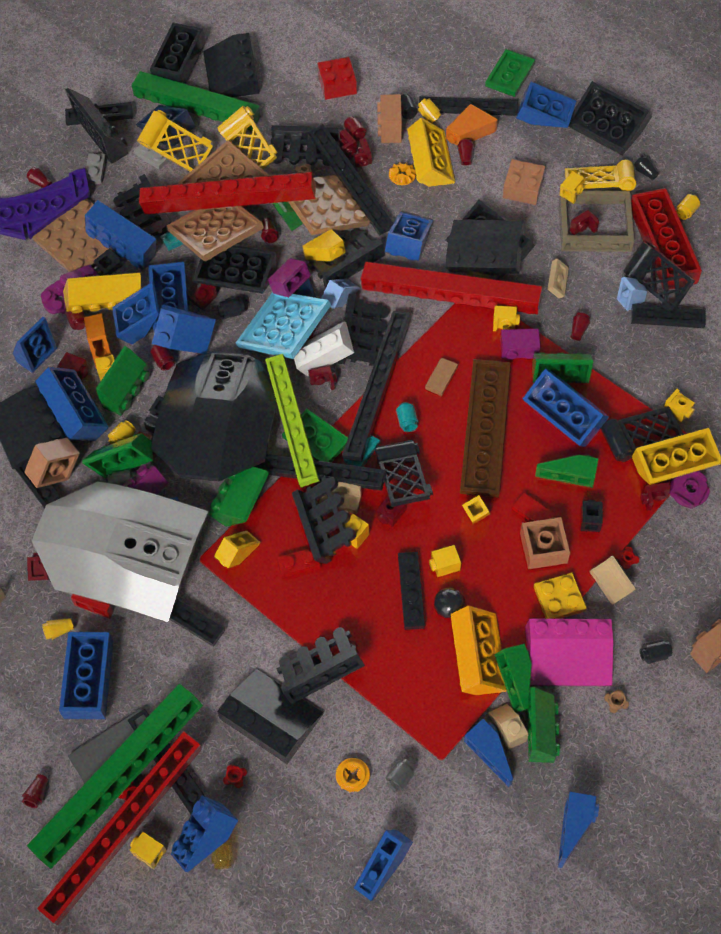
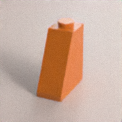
[446,104,498,145]
[84,313,112,370]

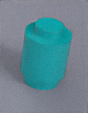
[396,403,418,432]

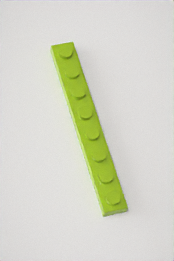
[265,354,319,487]

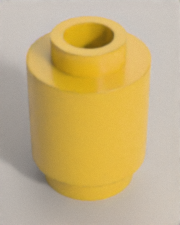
[417,98,441,123]
[676,194,700,220]
[108,420,136,444]

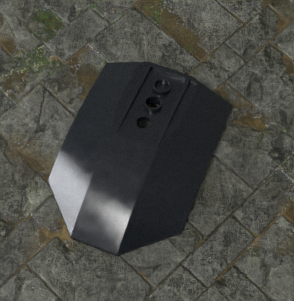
[151,351,277,481]

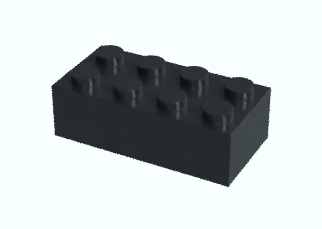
[150,22,205,84]

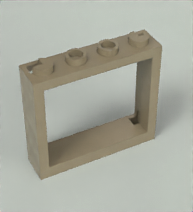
[559,190,634,252]

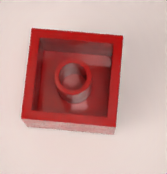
[317,57,357,100]

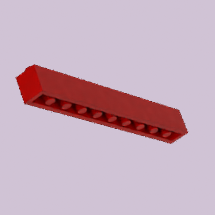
[139,172,316,215]
[361,262,542,315]
[37,731,202,925]

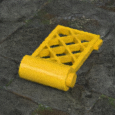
[217,106,278,169]
[137,110,213,172]
[565,160,636,191]

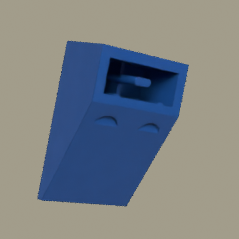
[171,795,238,872]

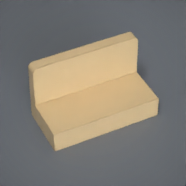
[319,482,362,514]
[589,556,635,605]

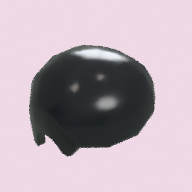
[434,588,465,618]

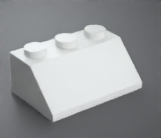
[294,321,354,376]

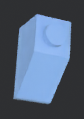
[617,277,647,311]
[321,278,360,309]

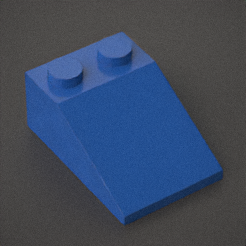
[516,82,576,128]
[385,212,433,261]
[112,282,159,344]
[152,304,216,354]
[13,317,57,373]
[558,792,599,868]

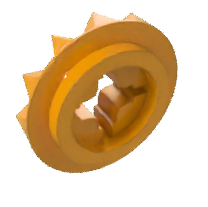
[389,162,416,185]
[336,758,370,793]

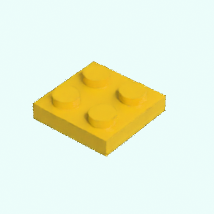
[534,573,587,619]

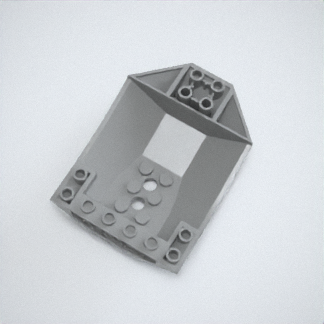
[32,482,208,623]

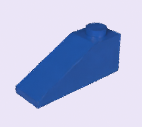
[464,719,513,787]
[354,830,413,901]

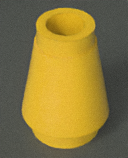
[42,618,74,640]

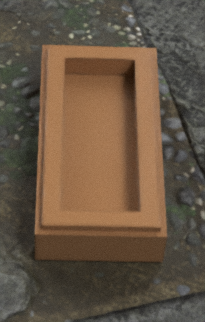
[425,358,458,396]

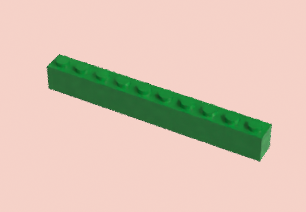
[27,684,203,869]

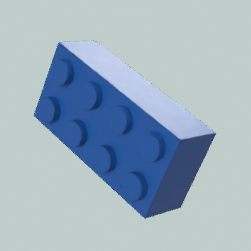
[85,200,156,270]
[149,262,190,333]
[35,367,109,441]
[522,369,609,447]
[59,632,114,719]

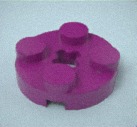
[41,280,66,314]
[669,471,710,509]

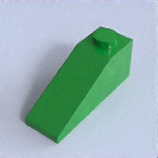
[535,455,598,488]
[494,644,532,714]

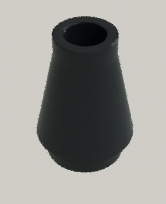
[634,155,659,181]

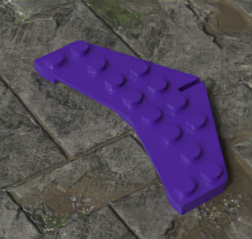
[0,168,90,240]

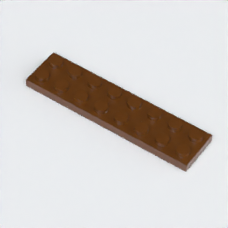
[460,359,510,498]

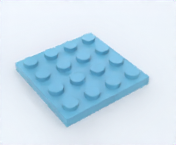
[236,292,331,359]

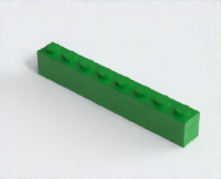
[132,71,261,131]

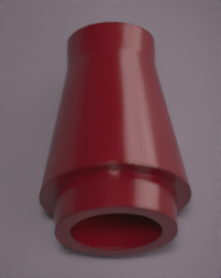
[457,139,474,166]
[26,167,53,188]
[261,218,278,244]
[570,312,590,341]
[22,774,49,808]

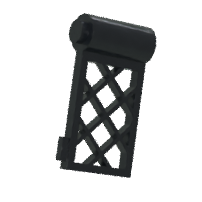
[624,240,695,312]
[600,406,684,462]
[375,440,433,507]

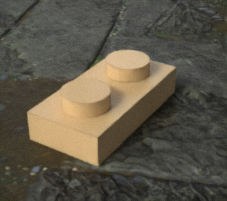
[547,258,569,298]

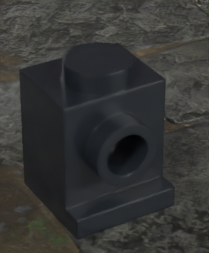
[93,248,122,276]
[580,500,603,532]

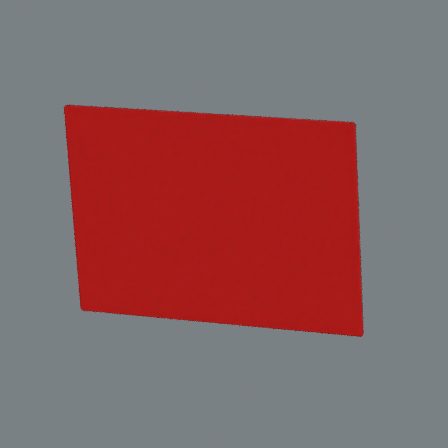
[199,303,688,761]

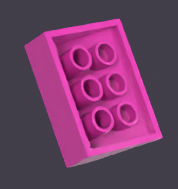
[525,619,613,686]

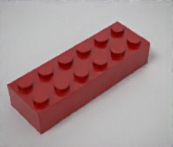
[631,188,702,290]

